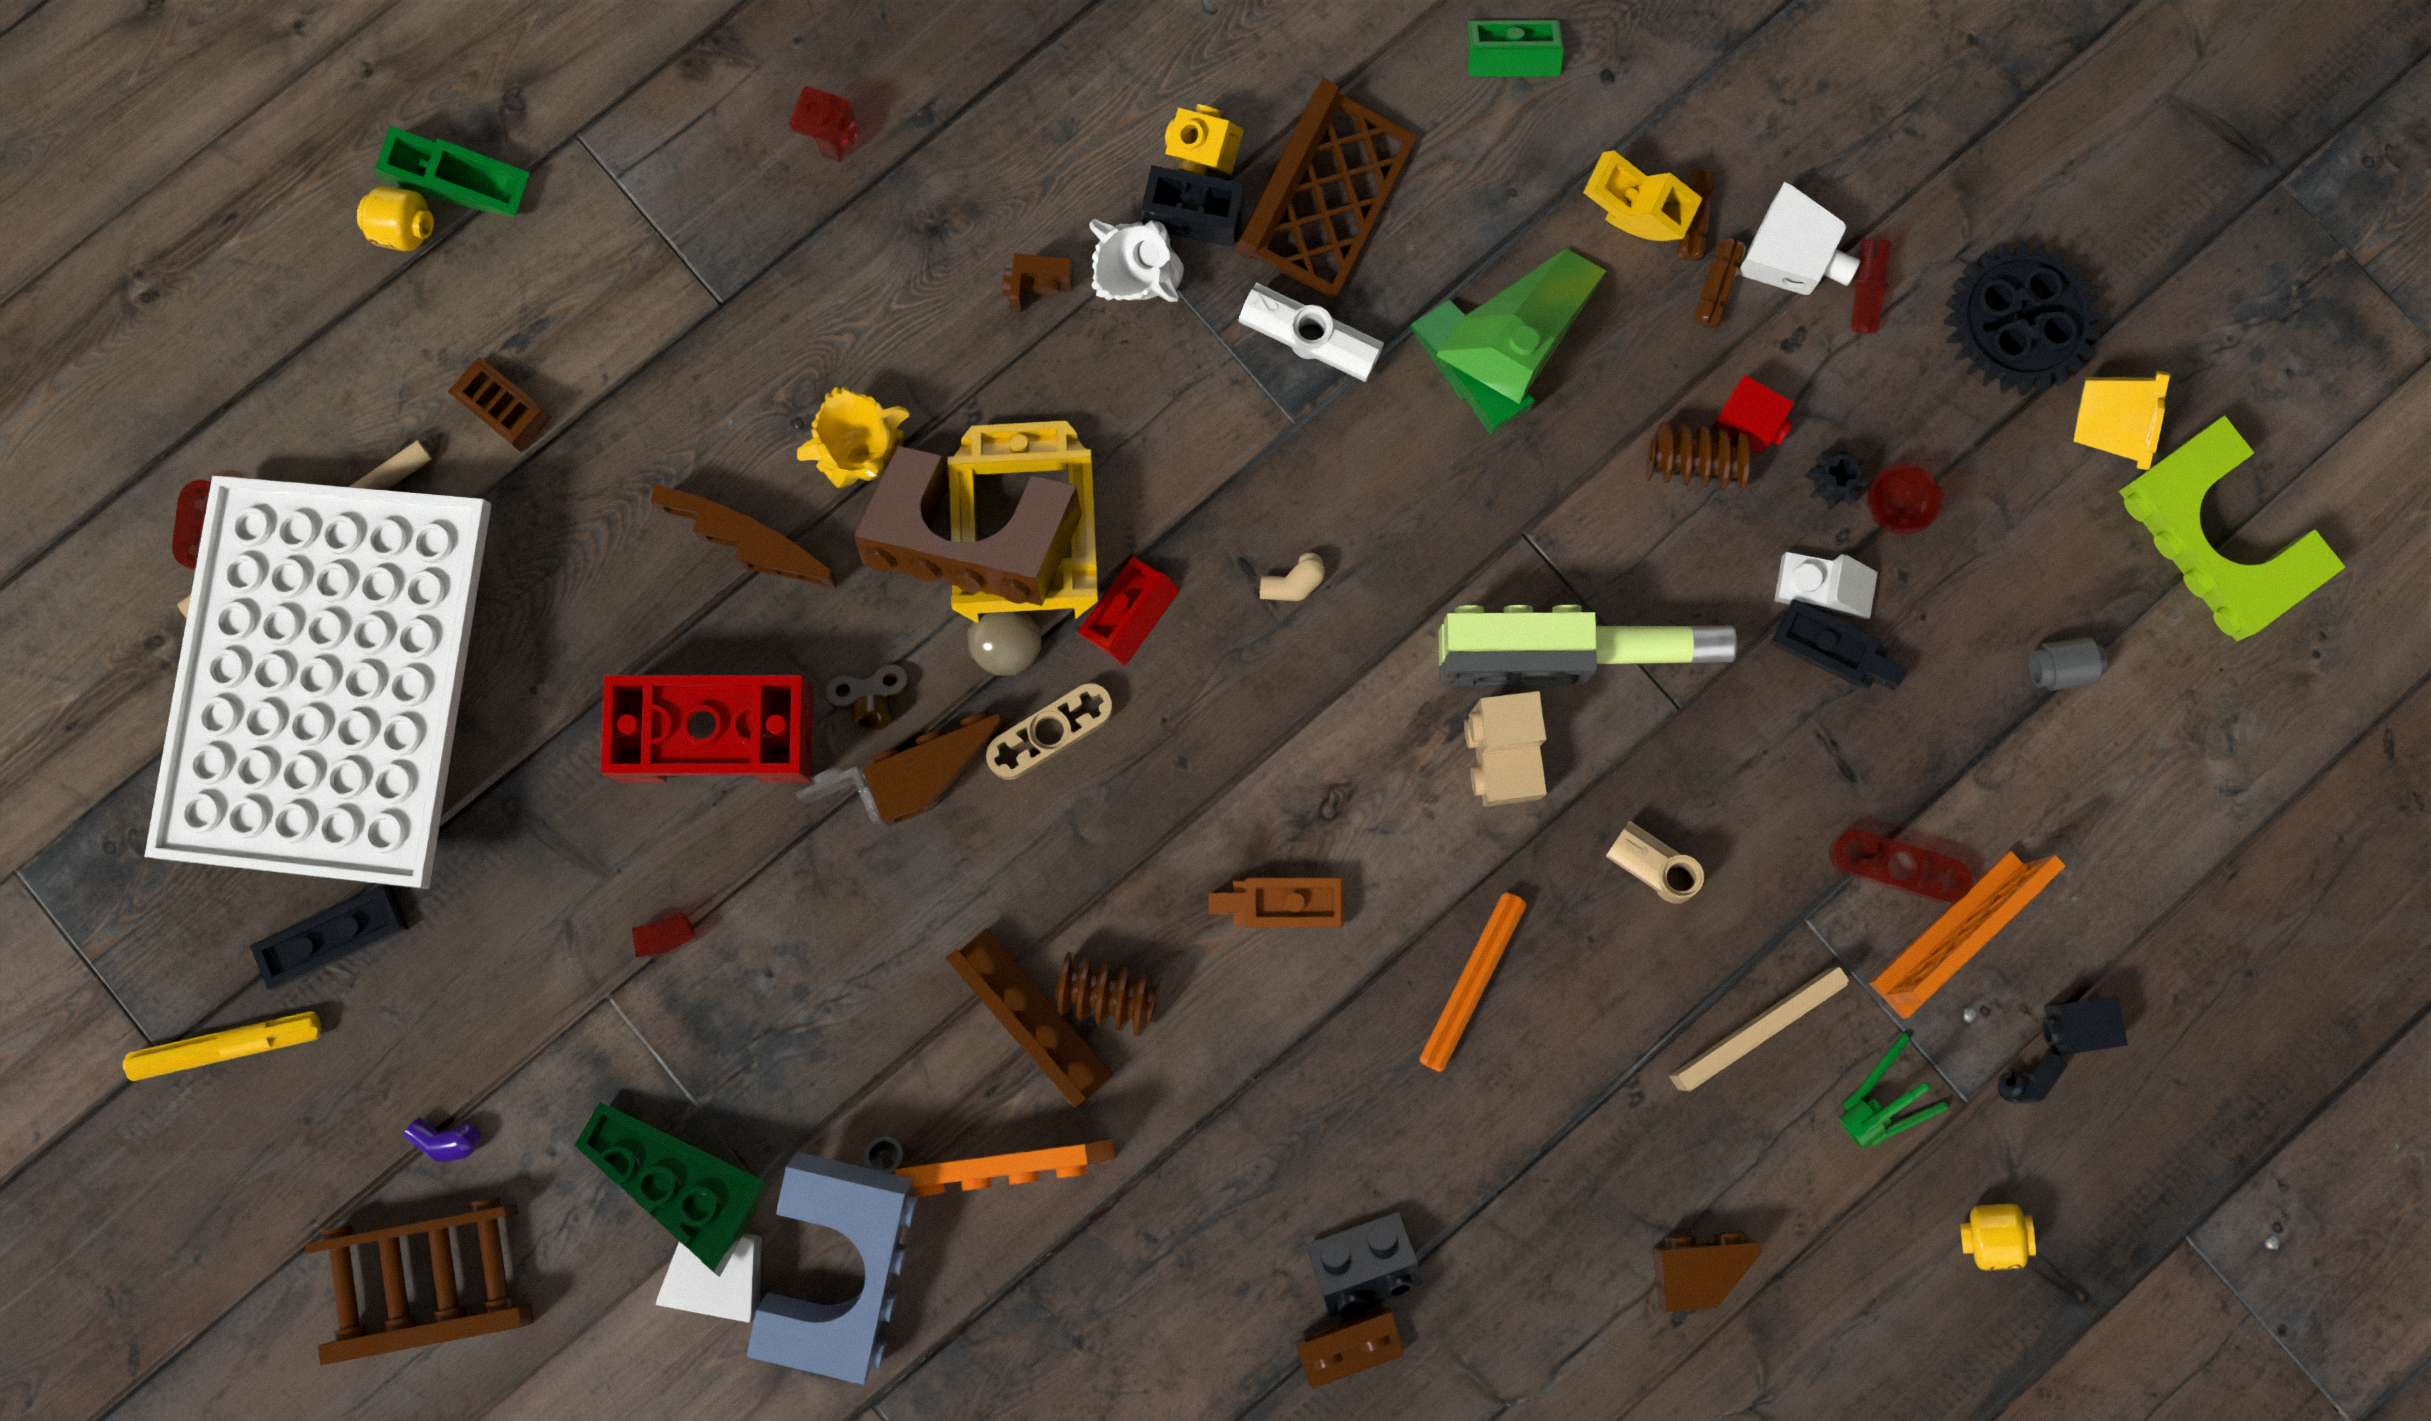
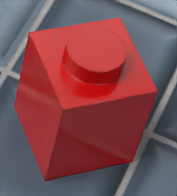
[1712,375,1794,454]

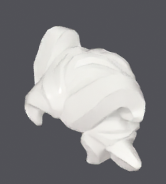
[1089,219,1184,302]

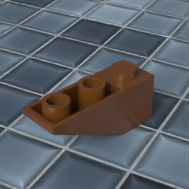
[862,711,1004,827]

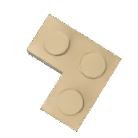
[1464,691,1547,807]

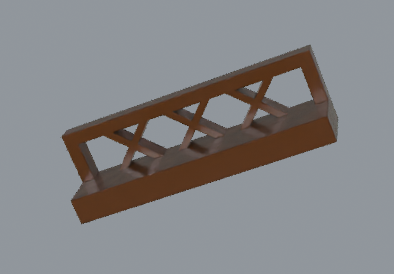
[946,928,1114,1108]

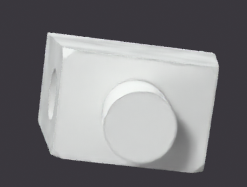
[1738,182,1860,295]
[656,1233,762,1323]

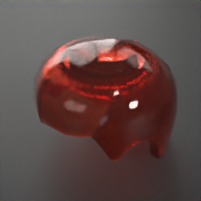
[1866,463,1943,537]

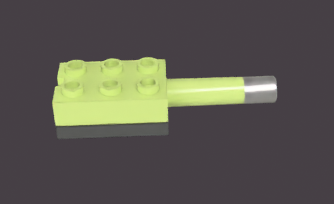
[1439,605,1737,687]

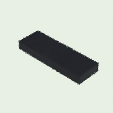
[249,884,409,991]

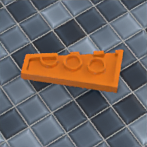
[895,1139,1115,1197]

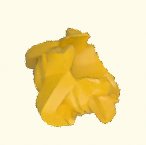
[797,386,910,488]

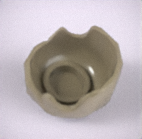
[967,611,1041,676]

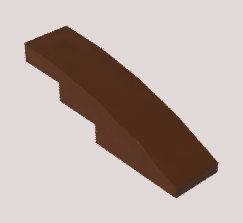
[650,484,838,588]

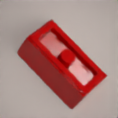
[1077,556,1179,665]

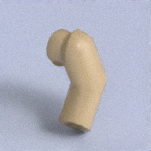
[1260,553,1325,601]

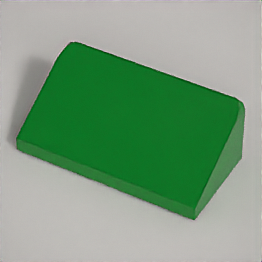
[1467,20,1564,77]

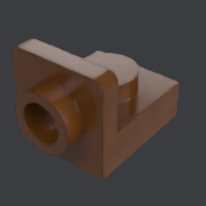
[1002,253,1073,312]

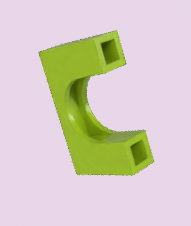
[2119,415,2345,642]

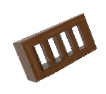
[448,357,552,453]

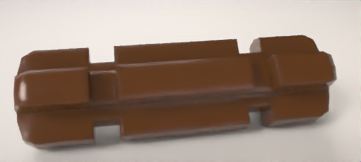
[1677,169,1715,261]
[1694,237,1746,329]

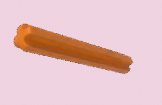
[1420,892,1526,1072]

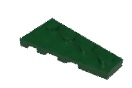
[574,1102,770,1277]

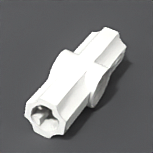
[1239,282,1384,382]

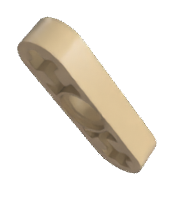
[986,683,1113,780]

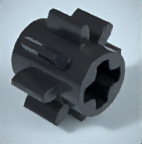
[1805,447,1869,509]

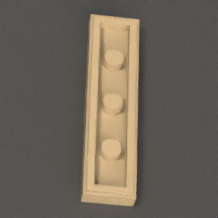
[1669,967,1849,1091]

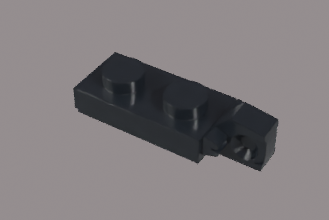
[1770,599,1908,691]

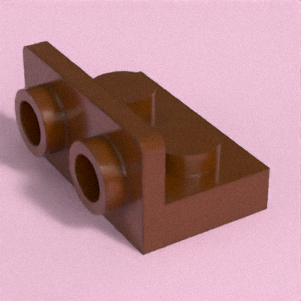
[1294,1307,1404,1388]

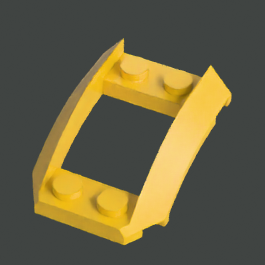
[947,421,1098,623]

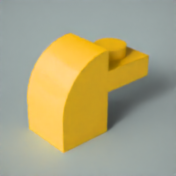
[1583,150,1703,241]

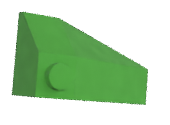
[1437,248,1606,403]

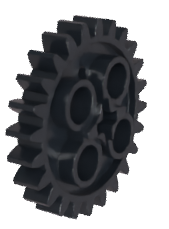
[1943,242,2103,396]

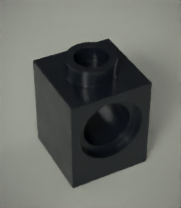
[2042,996,2128,1055]

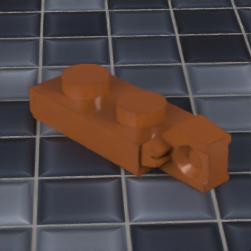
[1208,878,1344,928]

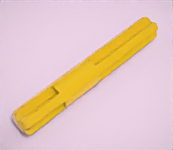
[123,1011,322,1081]

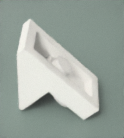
[1774,552,1878,620]

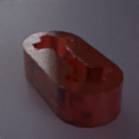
[172,479,211,571]

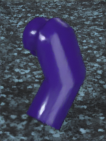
[403,1117,481,1162]

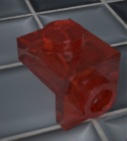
[789,86,859,162]

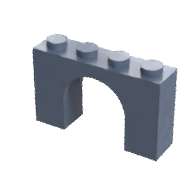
[746,1152,918,1385]

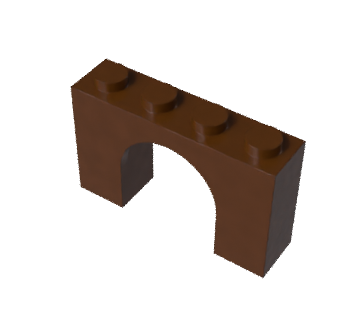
[854,446,1082,606]

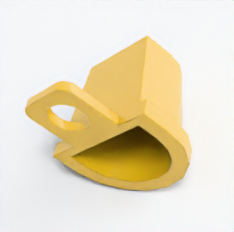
[2074,370,2170,470]

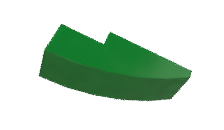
[375,126,530,218]
[1410,300,1534,436]

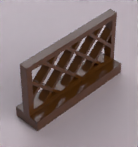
[1233,78,1417,300]

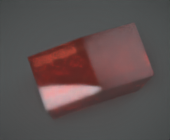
[632,911,699,959]

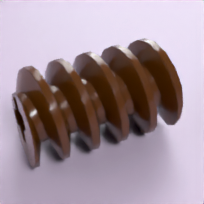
[1646,421,1751,493]
[1055,952,1162,1037]

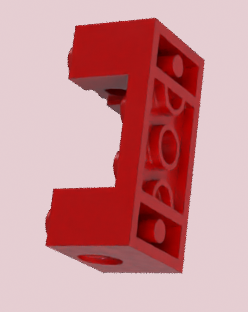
[601,675,813,783]

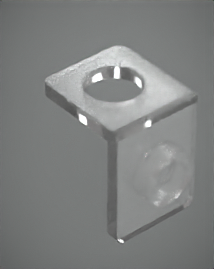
[796,767,882,825]

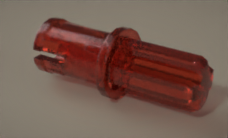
[1850,238,1893,335]

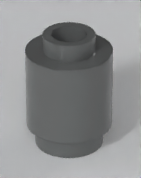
[2029,637,2107,691]

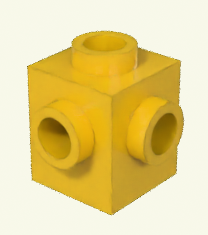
[1165,104,1244,176]

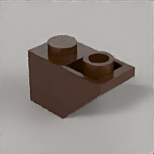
[1652,1231,1762,1312]

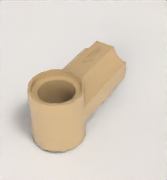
[1605,821,1704,904]

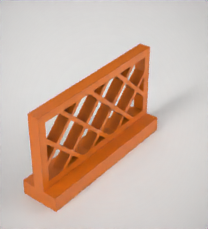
[1869,851,2065,1019]

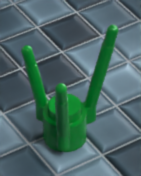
[1838,1033,1949,1150]

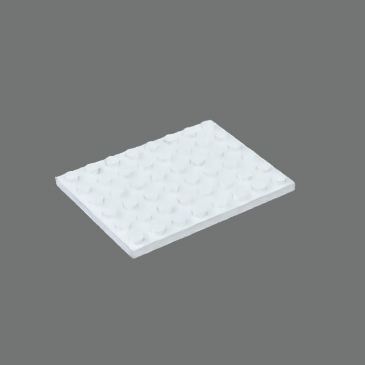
[144,476,491,889]

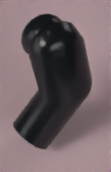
[1998,1051,2068,1104]

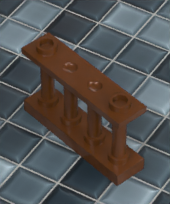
[305,1197,534,1366]

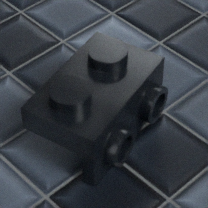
[1305,1212,1423,1316]

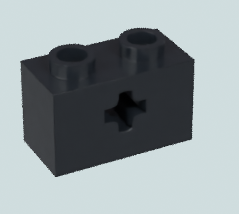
[1141,165,1244,247]

